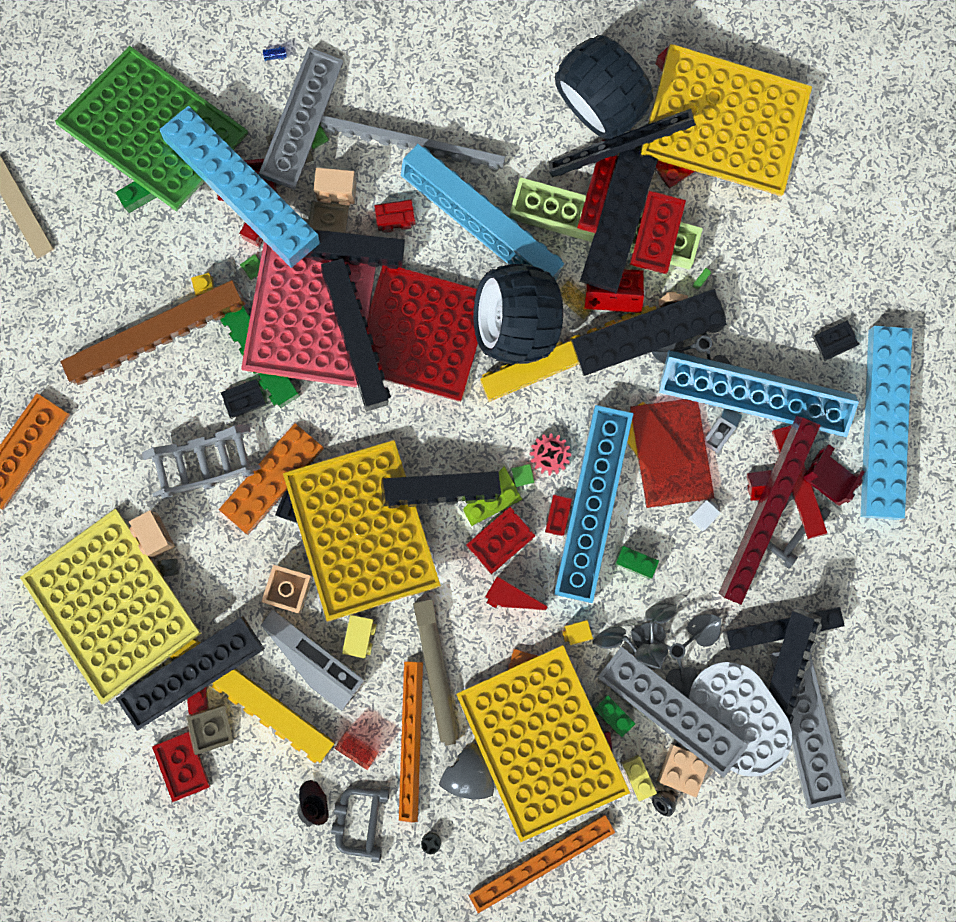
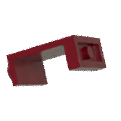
[803,444,865,506]

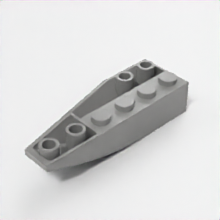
[261,609,366,711]

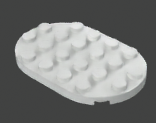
[689,662,792,777]

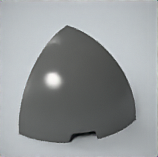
[439,742,494,799]

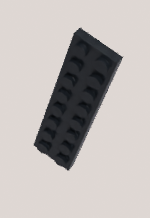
[580,149,658,293]
[571,289,727,376]
[116,616,265,731]

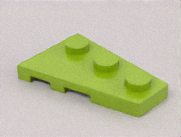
[463,466,522,527]

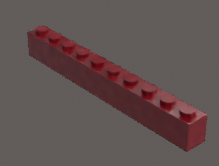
[719,416,821,605]

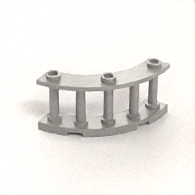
[142,424,261,499]

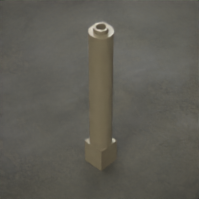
[413,599,460,746]

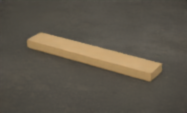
[0,155,54,259]

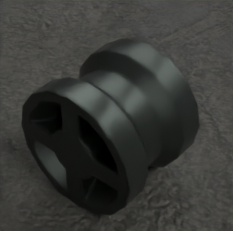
[158,559,179,577]
[421,832,441,854]

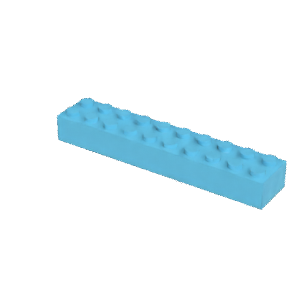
[159,106,320,268]
[400,144,565,280]
[860,326,912,520]
[659,350,859,437]
[553,405,633,603]

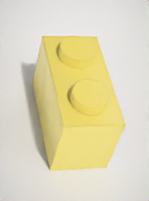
[342,615,377,658]
[620,755,657,802]

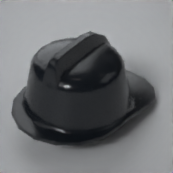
[297,780,329,827]

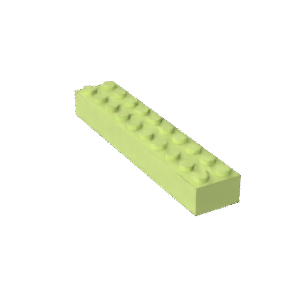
[509,177,703,270]

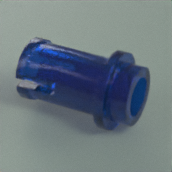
[263,45,287,61]

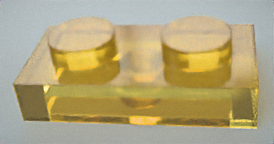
[560,281,592,320]

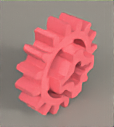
[529,433,571,476]

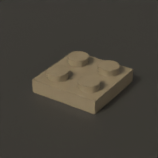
[308,201,349,233]
[185,704,234,755]

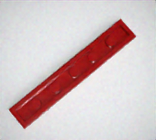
[577,140,617,233]
[772,425,827,539]

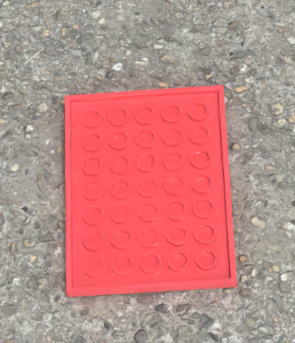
[241,241,376,388]

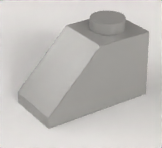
[702,408,742,453]

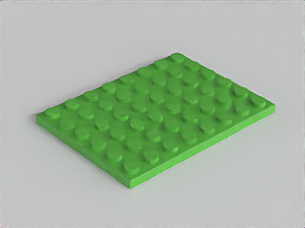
[55,46,248,212]

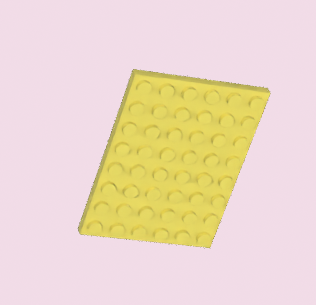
[20,509,201,704]

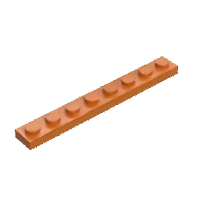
[399,661,423,823]
[468,814,615,913]

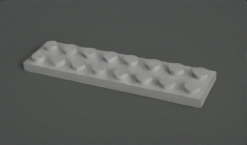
[259,47,343,190]
[598,646,748,778]
[770,651,846,809]

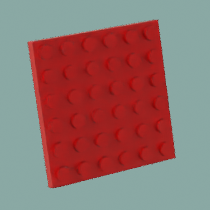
[366,266,478,402]

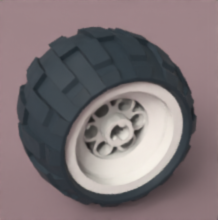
[555,35,654,139]
[473,264,563,364]

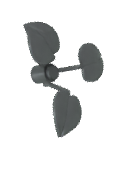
[652,299,731,365]
[593,603,677,669]
[631,614,721,699]

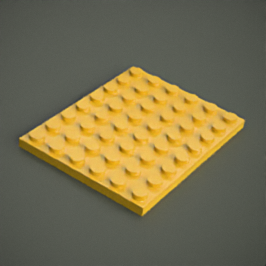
[641,44,812,196]
[283,440,441,622]
[456,645,630,843]

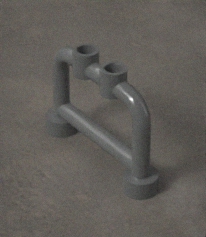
[767,492,831,569]
[331,786,390,863]

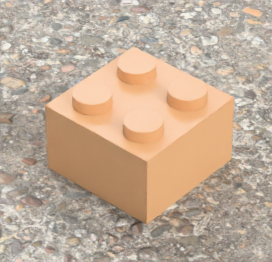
[314,168,357,206]
[129,510,175,558]
[261,565,313,614]
[657,744,708,798]

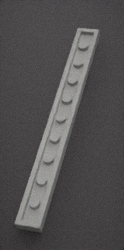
[320,115,505,170]

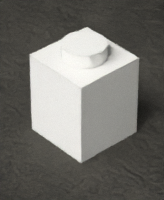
[689,500,721,531]

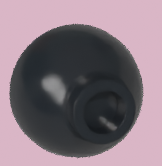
[651,790,678,817]

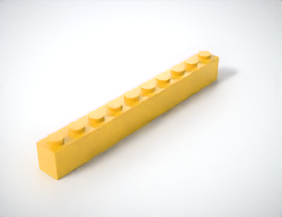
[480,305,656,402]
[170,638,336,763]

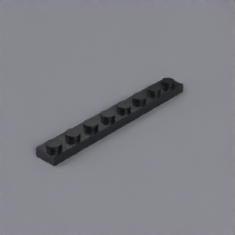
[548,109,696,178]

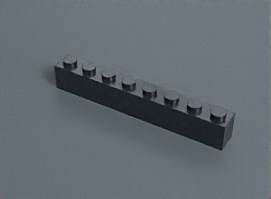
[321,258,391,412]

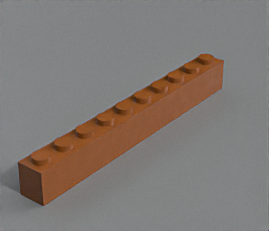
[60,280,246,385]

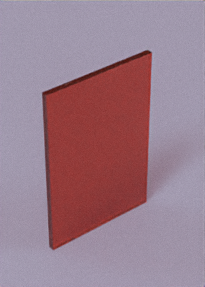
[630,399,715,508]

